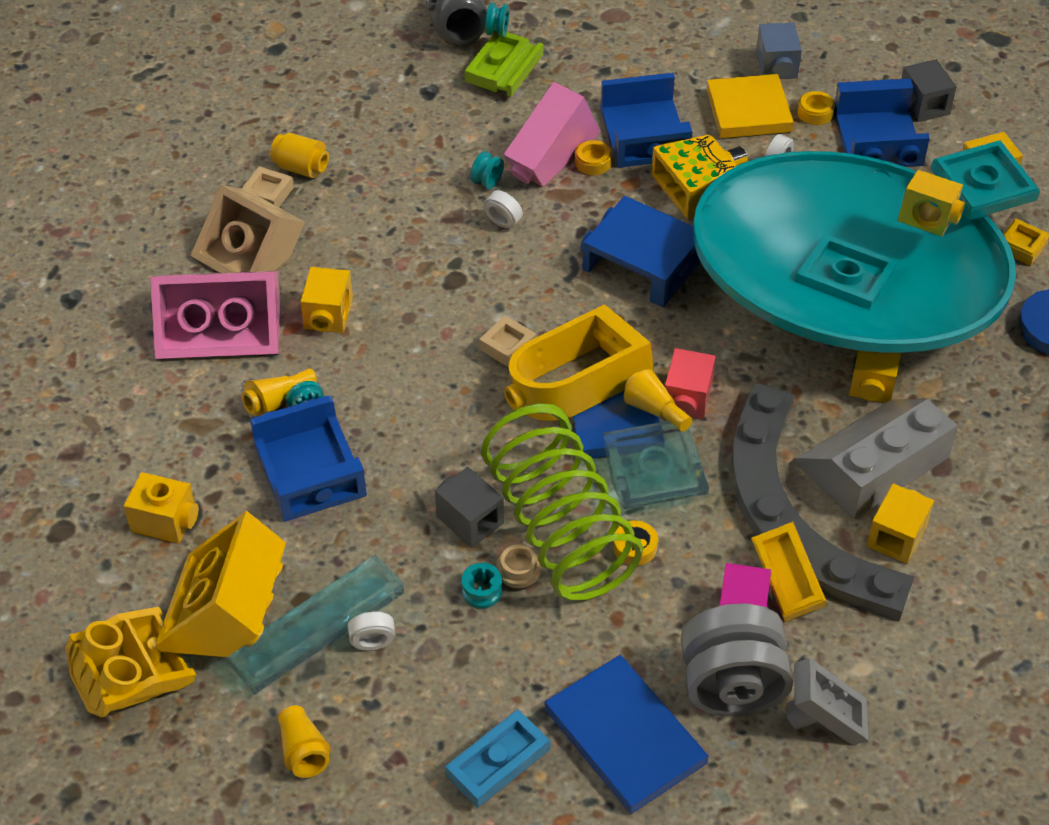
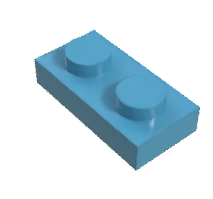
[445,709,550,808]

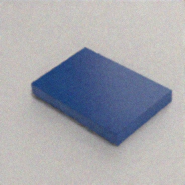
[545,654,709,815]

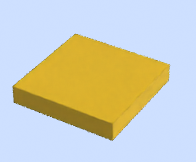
[706,74,794,138]

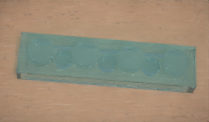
[227,554,404,694]

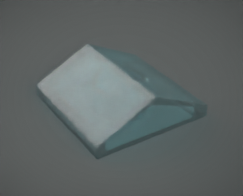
[603,421,709,509]

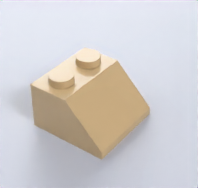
[191,185,305,273]

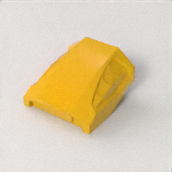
[65,607,197,718]

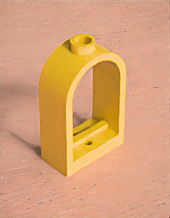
[504,304,654,421]

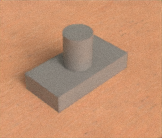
[786,658,868,746]

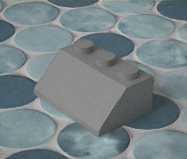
[796,399,958,519]

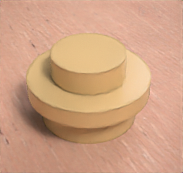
[496,545,541,588]

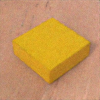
[1003,218,1049,266]

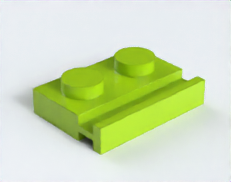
[465,32,543,97]

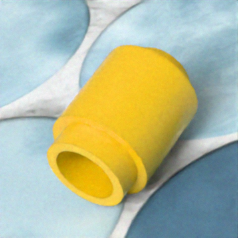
[270,132,329,178]

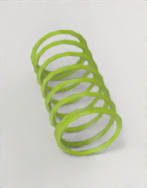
[481,404,644,600]

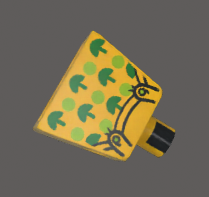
[651,135,748,220]

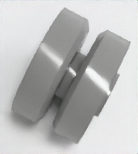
[681,603,793,716]

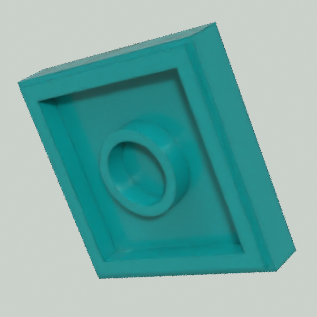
[931,140,1040,220]

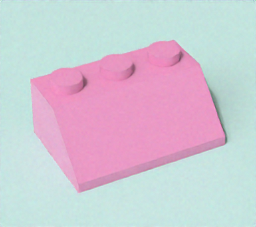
[150,271,281,359]

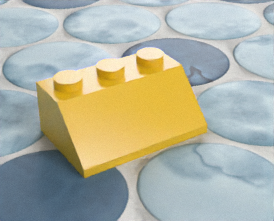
[155,510,286,657]

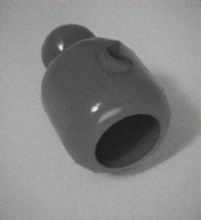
[425,0,488,46]

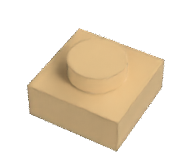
[242,166,294,207]
[479,315,537,367]

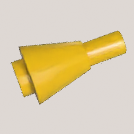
[242,368,317,417]
[624,369,693,432]

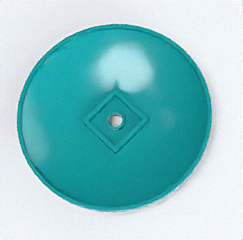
[693,151,1016,353]

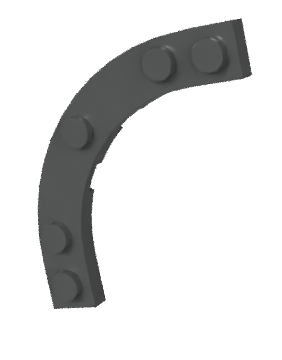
[732,383,914,622]

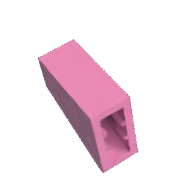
[503,82,601,187]

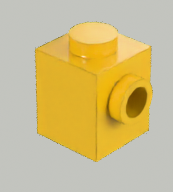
[123,472,199,544]

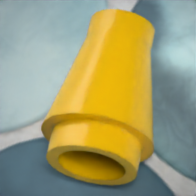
[278,705,331,778]

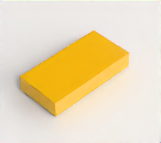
[751,522,828,622]

